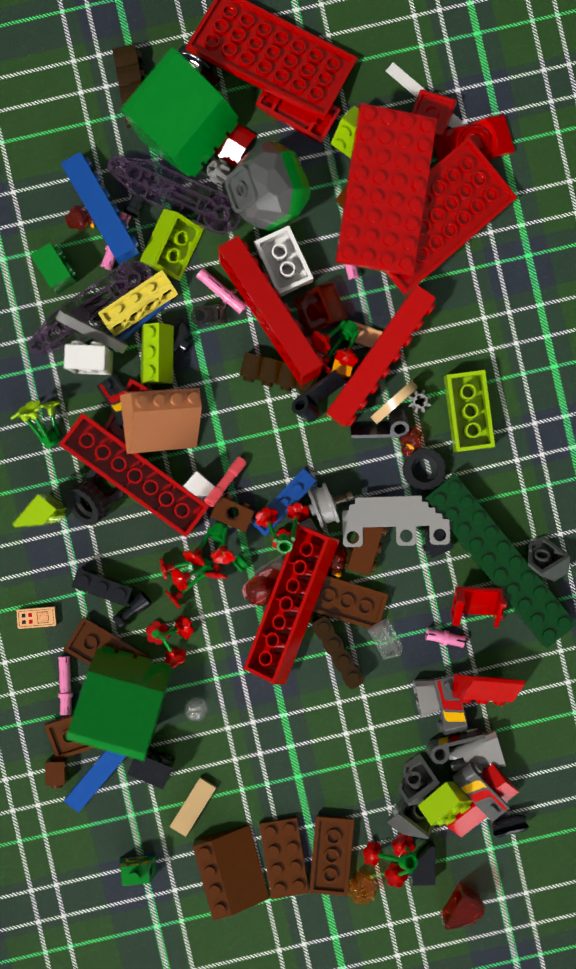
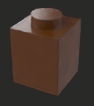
[45,758,68,788]

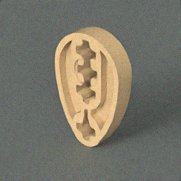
[370,380,418,424]

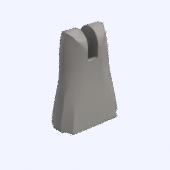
[412,679,447,718]
[449,729,506,772]

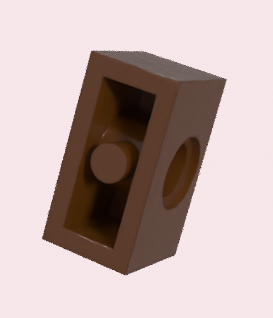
[210,494,255,532]

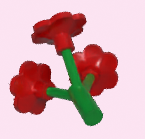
[146,615,194,668]

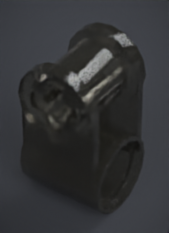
[191,304,228,326]

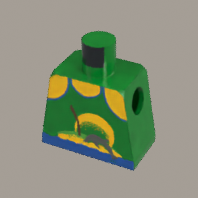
[119,854,158,886]

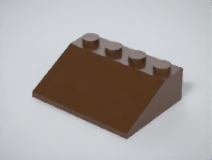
[193,824,269,921]

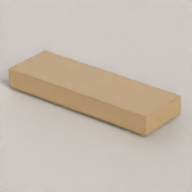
[170,777,216,837]

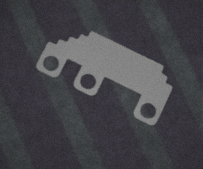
[342,496,450,547]

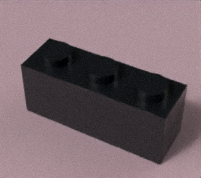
[71,567,135,607]

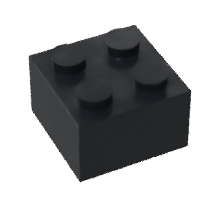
[127,746,175,790]

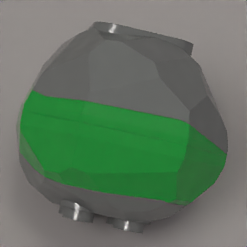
[225,141,310,231]

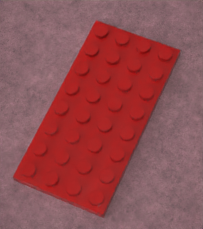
[186,0,358,121]
[335,103,437,276]
[385,137,517,295]

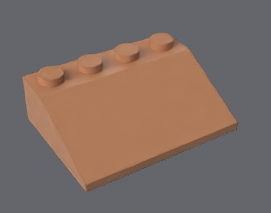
[120,388,202,454]

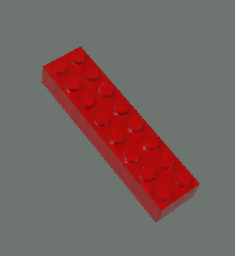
[218,236,323,386]
[324,285,436,427]
[59,413,209,537]
[243,524,340,684]

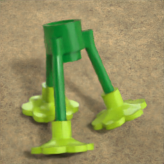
[11,400,62,448]

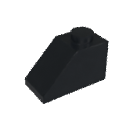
[422,526,453,558]
[407,841,436,886]

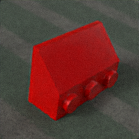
[452,674,525,706]

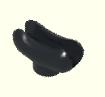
[179,44,213,71]
[173,323,193,356]
[491,814,529,838]

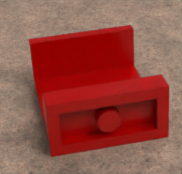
[451,586,507,628]

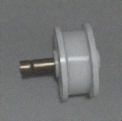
[307,482,353,529]

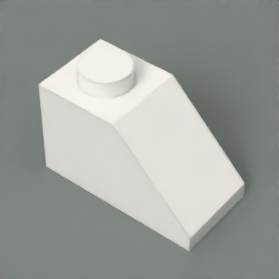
[184,471,215,501]

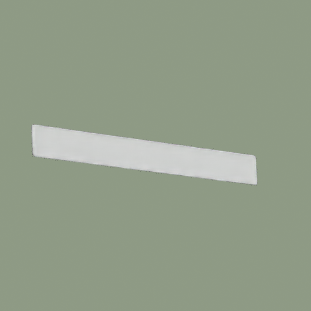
[386,62,466,128]

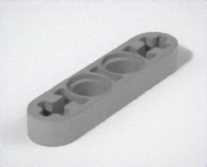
[55,310,128,354]

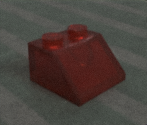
[293,282,348,335]
[440,882,485,930]

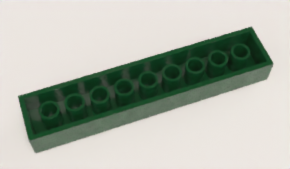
[423,474,576,648]

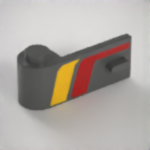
[433,675,468,735]
[426,727,486,764]
[453,762,510,822]

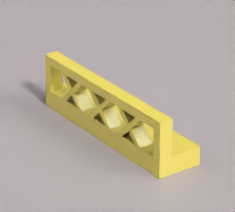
[98,270,178,337]

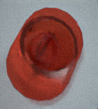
[242,568,280,606]

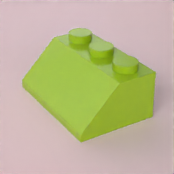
[140,209,204,281]
[140,323,174,385]
[12,493,67,527]

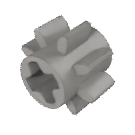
[207,159,231,184]
[408,390,431,413]

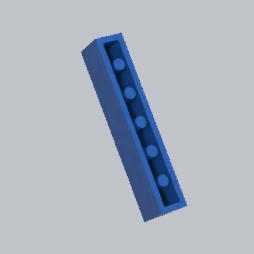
[60,152,139,265]

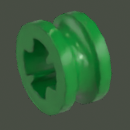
[232,554,249,573]

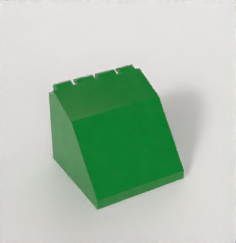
[120,47,239,177]
[66,645,172,761]

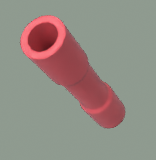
[204,457,247,507]

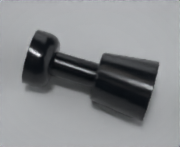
[112,590,153,629]

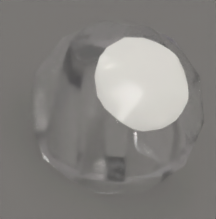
[184,697,208,722]

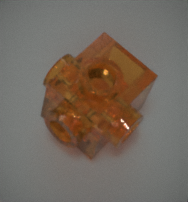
[347,871,378,906]

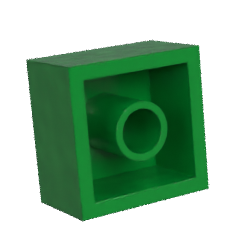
[30,243,77,294]

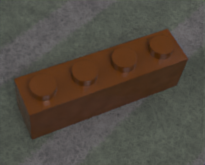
[346,495,388,576]

